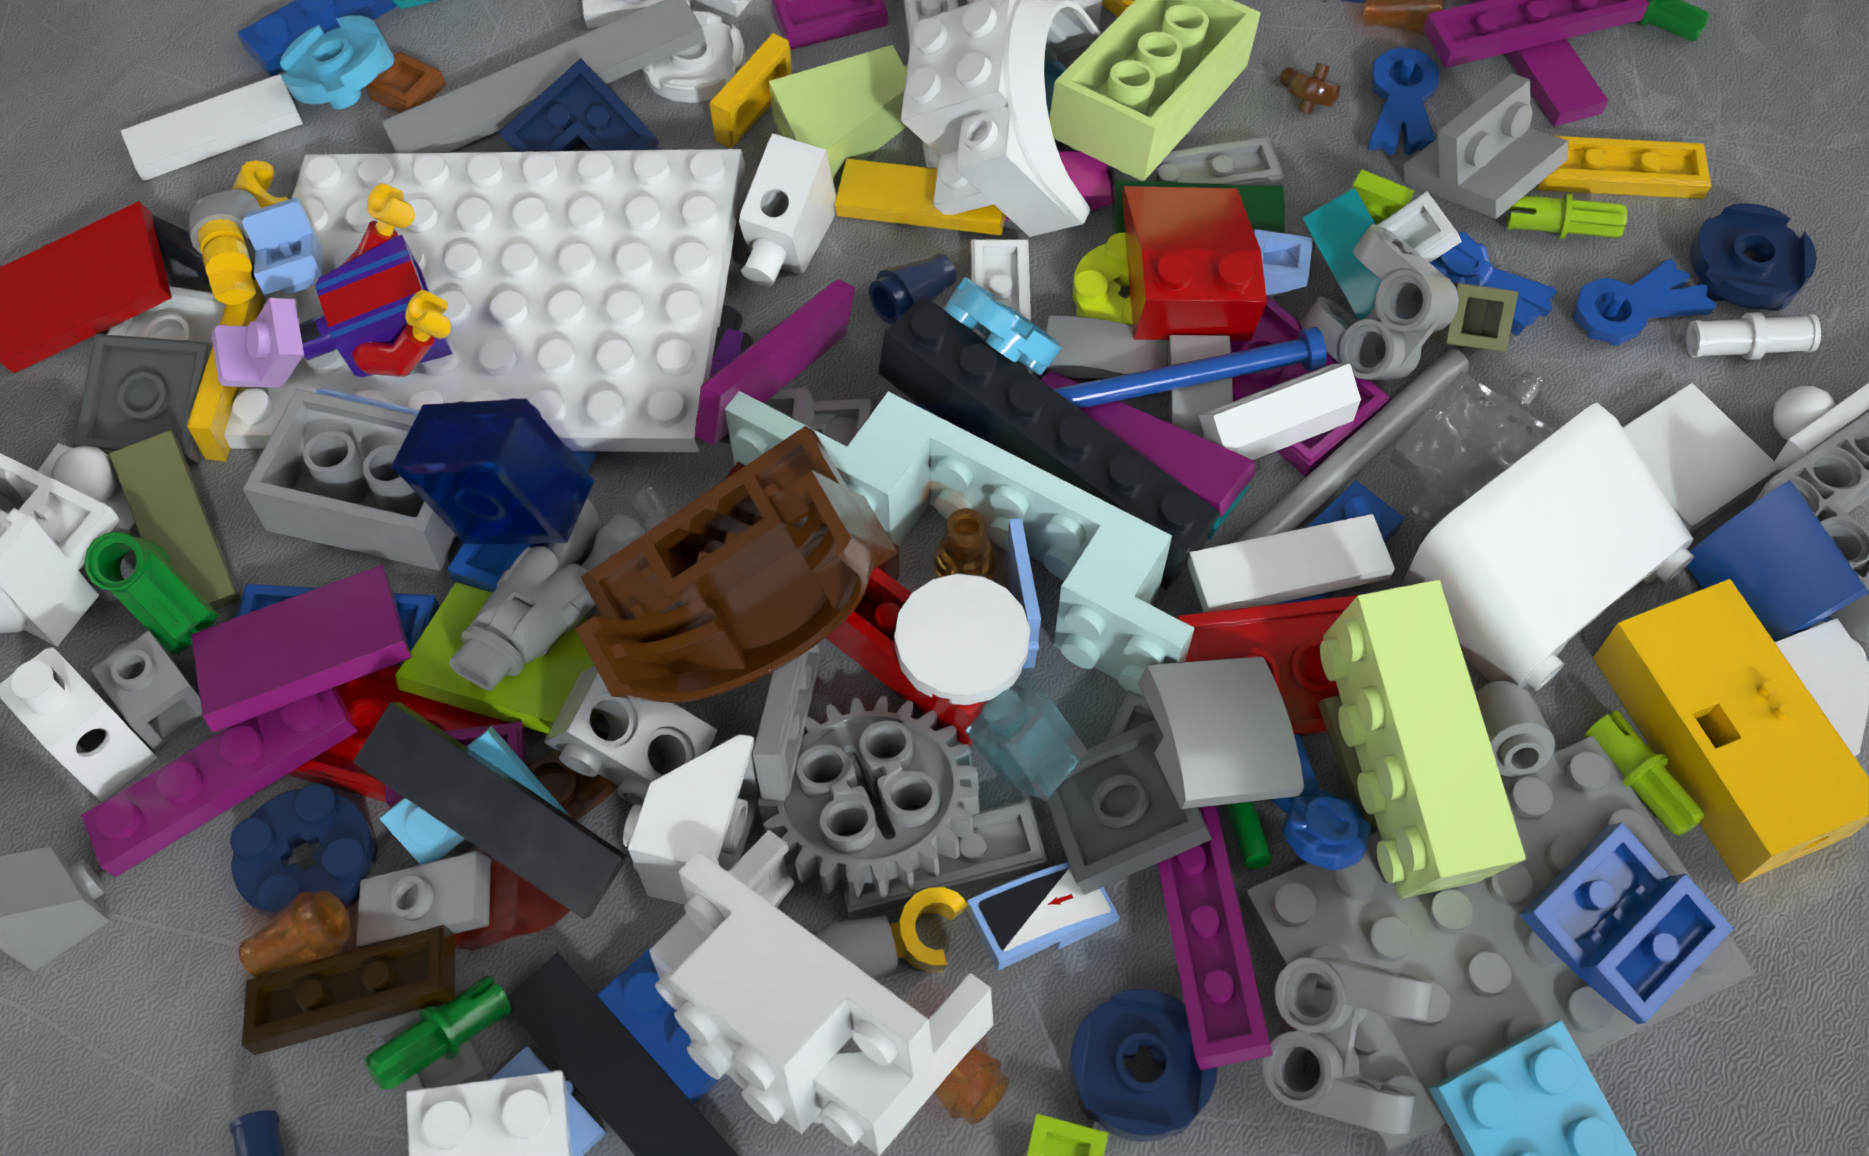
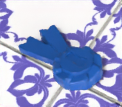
[1368,47,1439,155]
[1430,232,1557,336]
[1573,259,1716,346]
[1270,734,1371,871]

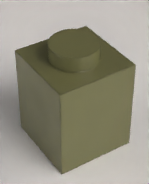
[1431,282,1519,352]

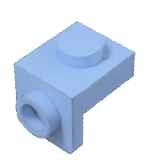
[242,198,322,295]

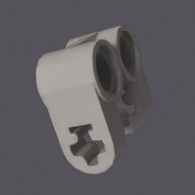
[1300,224,1459,380]
[1263,958,1434,1135]

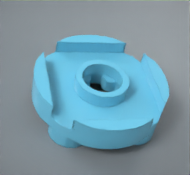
[280,15,395,109]
[943,277,1063,376]

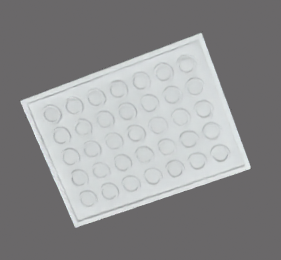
[224,149,745,452]

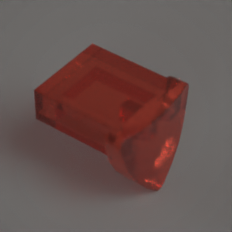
[454,862,570,951]

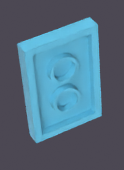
[1428,1020,1637,1156]

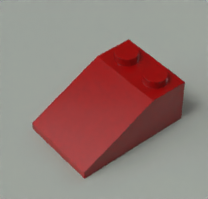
[1122,186,1267,341]

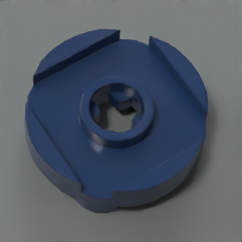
[1690,203,1817,311]
[230,784,377,926]
[1070,989,1218,1142]

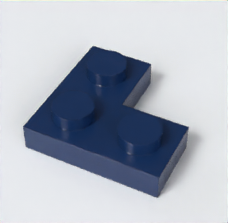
[499,58,659,152]

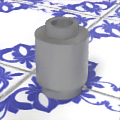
[1475,681,1555,777]

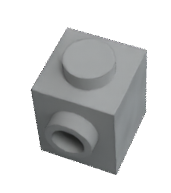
[90,631,204,752]

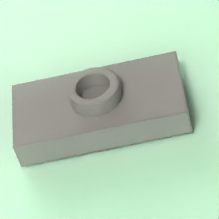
[356,851,491,948]

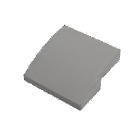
[1138,657,1304,809]

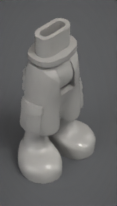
[449,487,646,690]

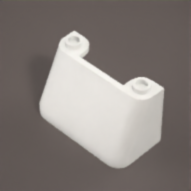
[1400,402,1694,691]

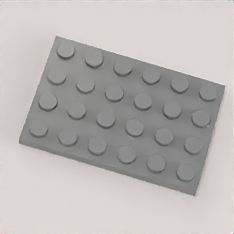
[1242,736,1755,1156]

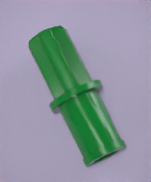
[1640,0,1710,41]
[365,975,511,1090]

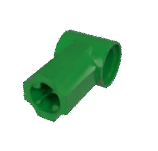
[84,532,219,654]

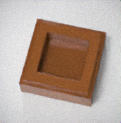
[365,51,446,114]

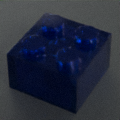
[391,398,595,545]

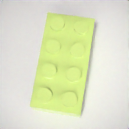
[1049,0,1261,181]
[1320,579,1526,899]

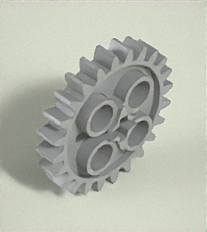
[758,696,980,899]

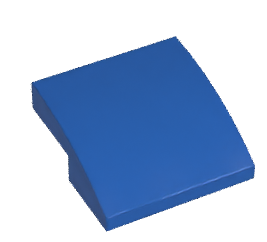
[1687,480,1869,642]
[1519,822,1734,1024]

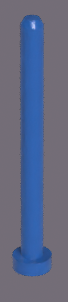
[1053,326,1327,409]

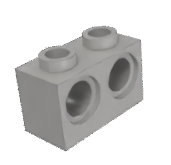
[544,666,718,806]

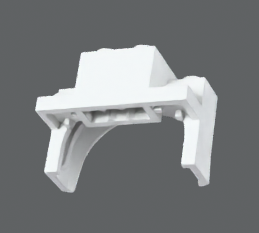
[900,0,1102,237]
[0,453,120,647]
[649,830,993,1156]

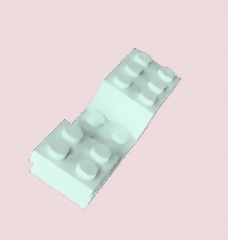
[725,391,1194,697]

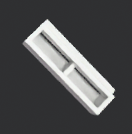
[1198,363,1361,460]

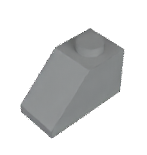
[0,846,110,972]

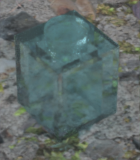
[965,685,1088,801]

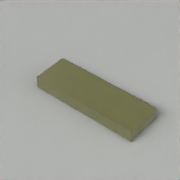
[109,430,240,610]

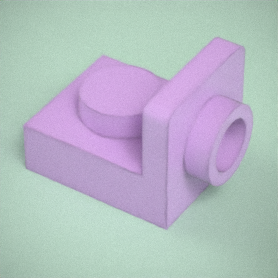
[211,298,304,388]

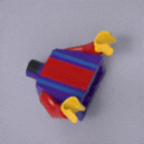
[299,183,452,378]

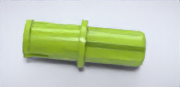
[1506,193,1627,239]
[1584,711,1705,836]

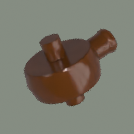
[1280,62,1341,114]

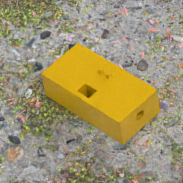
[1593,579,1869,884]

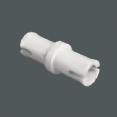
[1686,312,1821,360]

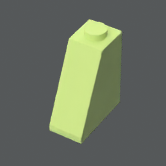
[769,45,908,184]

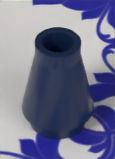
[869,253,957,324]

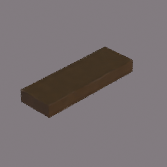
[241,925,455,1055]

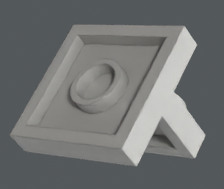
[1404,73,1568,219]

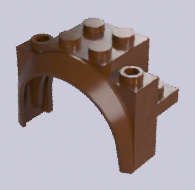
[575,426,898,703]

